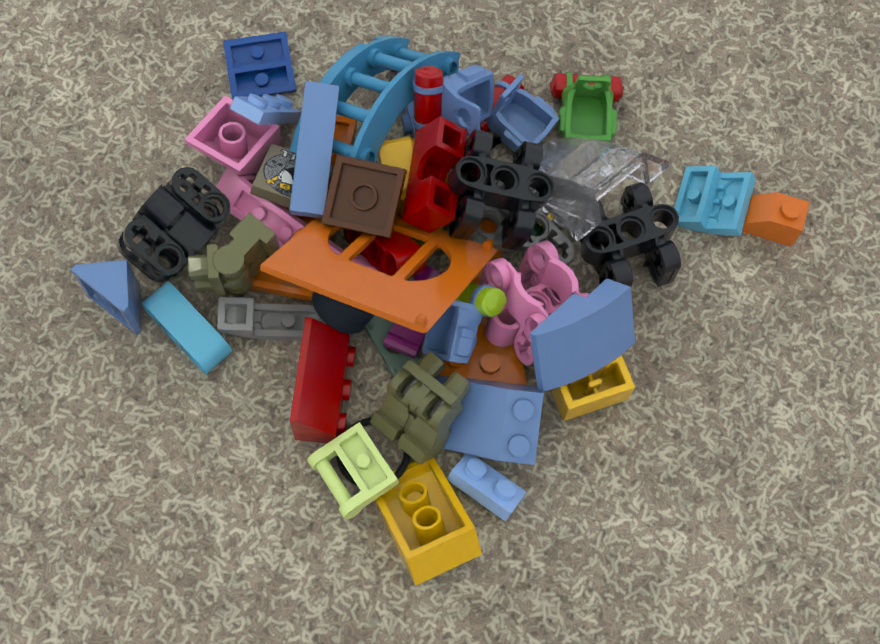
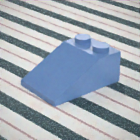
[436,375,544,465]

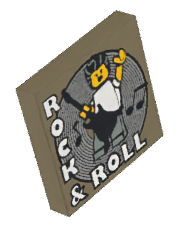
[250,143,334,208]

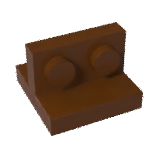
[321,154,407,239]

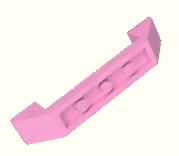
[216,168,378,271]

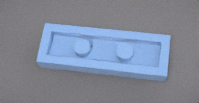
[230,93,301,125]

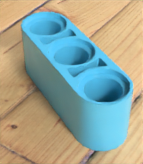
[141,281,233,375]

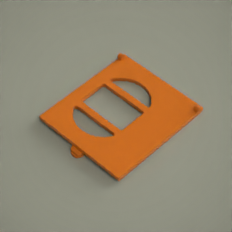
[260,216,498,333]

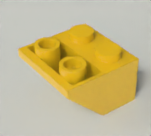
[551,355,635,421]

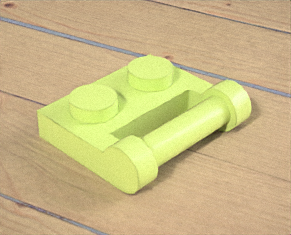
[307,422,400,520]

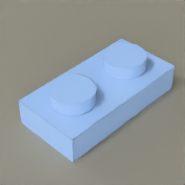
[447,454,527,522]

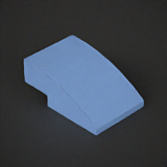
[530,279,635,392]

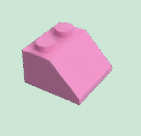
[184,96,281,175]

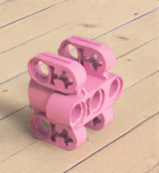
[478,240,589,366]

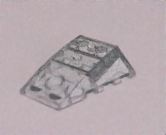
[529,137,670,241]

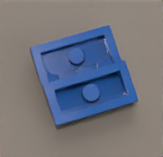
[223,31,296,100]

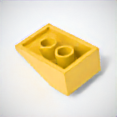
[375,457,482,586]

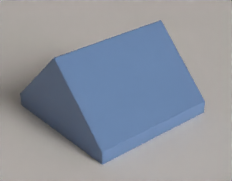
[71,260,142,335]

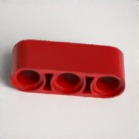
[344,229,426,276]

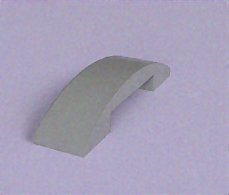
[217,297,358,341]

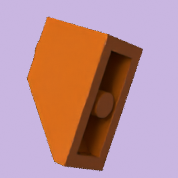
[742,192,810,246]

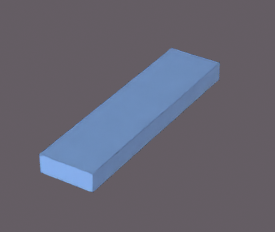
[289,81,339,219]

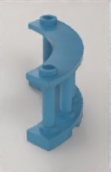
[290,35,461,163]

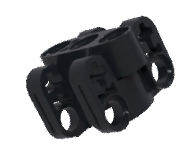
[448,129,555,251]
[117,167,230,282]
[573,181,681,287]

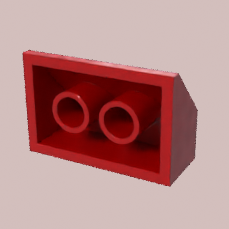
[289,317,356,443]

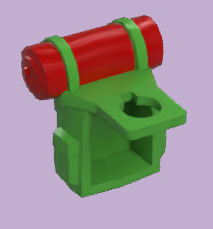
[550,72,624,145]

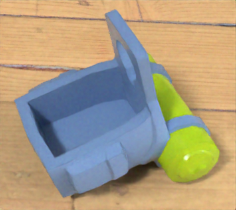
[422,282,507,363]

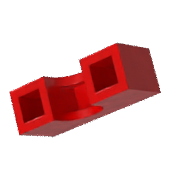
[402,116,467,233]

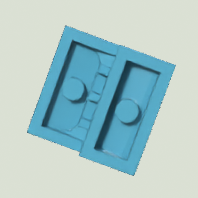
[674,166,756,236]

